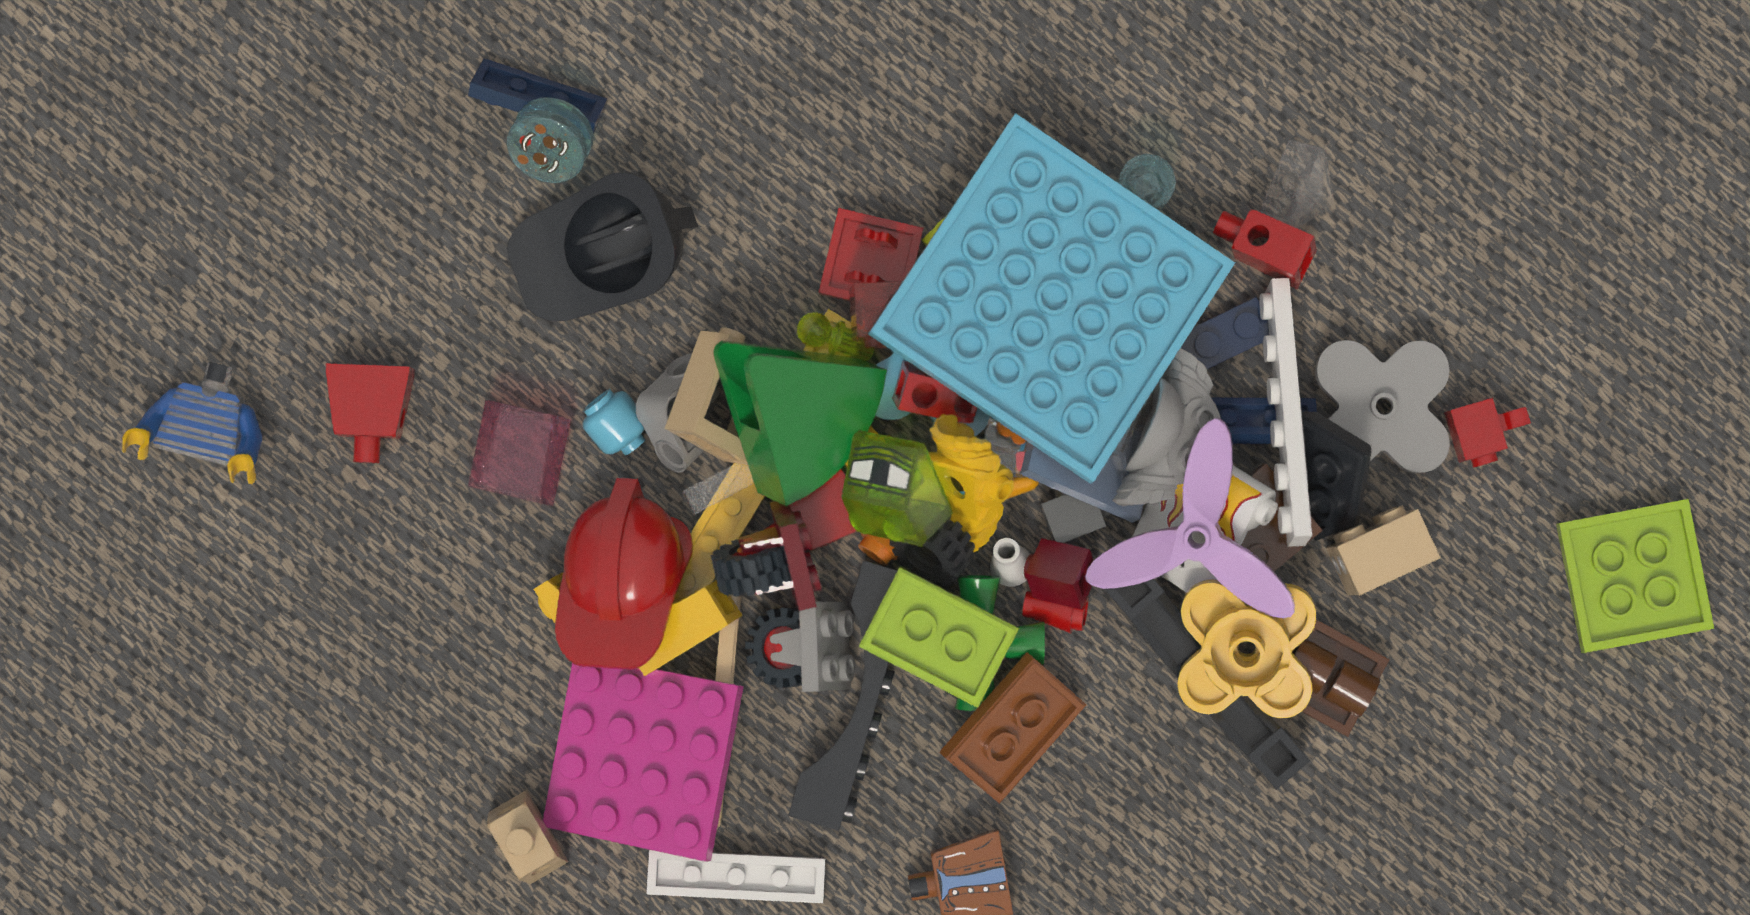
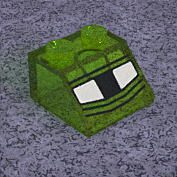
[841,430,953,547]

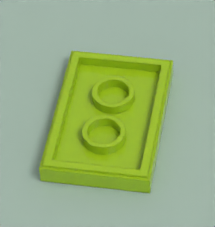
[859,566,1019,708]

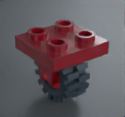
[711,501,821,611]

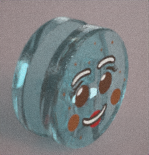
[507,97,594,183]

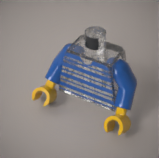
[122,362,263,484]

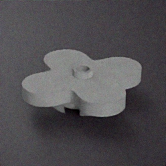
[1315,340,1450,474]

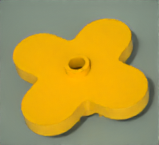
[1178,580,1316,718]

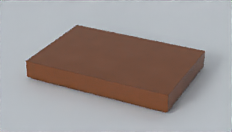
[939,653,1086,804]

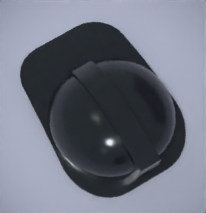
[507,172,698,322]

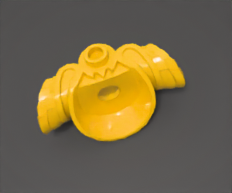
[899,414,1014,552]

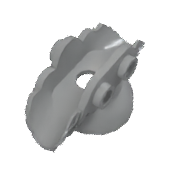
[1112,348,1220,507]

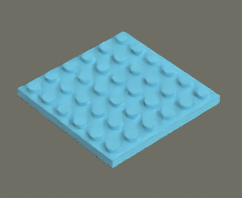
[868,113,1235,484]

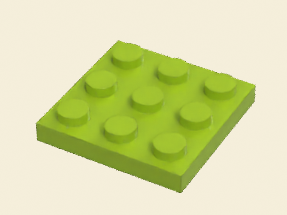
[1556,499,1714,653]

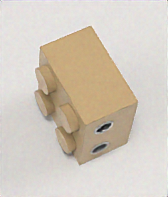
[1326,505,1440,595]

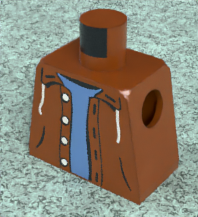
[908,829,1013,915]

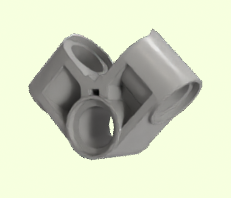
[636,353,719,473]

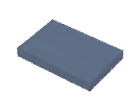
[1020,428,1143,523]

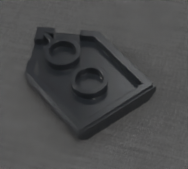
[1301,411,1372,541]

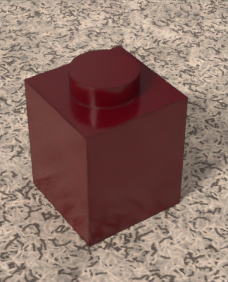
[1024,538,1093,610]

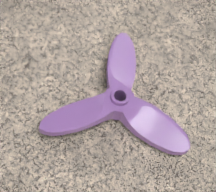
[1085,418,1295,618]

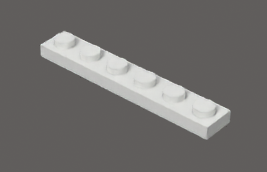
[1259,278,1312,547]

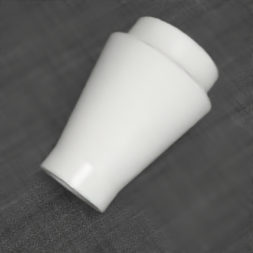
[990,538,1030,587]

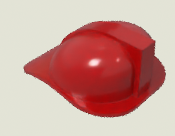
[555,478,693,669]

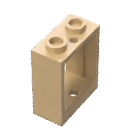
[664,327,748,465]

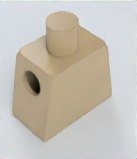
[487,790,569,884]

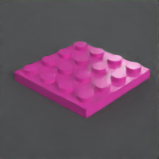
[543,663,744,862]

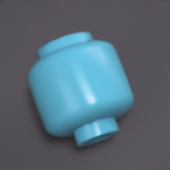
[583,389,645,456]

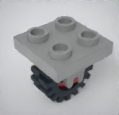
[745,602,855,692]

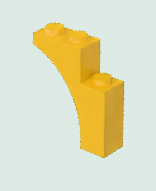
[534,572,743,677]

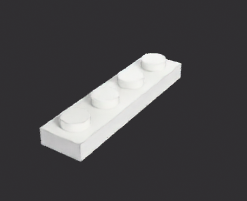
[647,850,826,903]

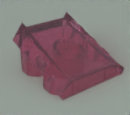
[468,400,571,506]

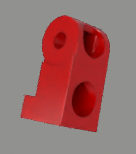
[892,361,977,423]

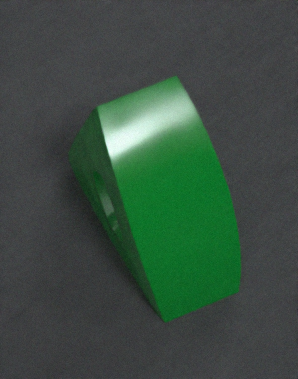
[713,341,887,506]

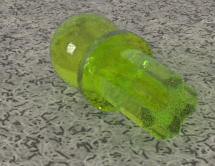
[796,312,876,361]

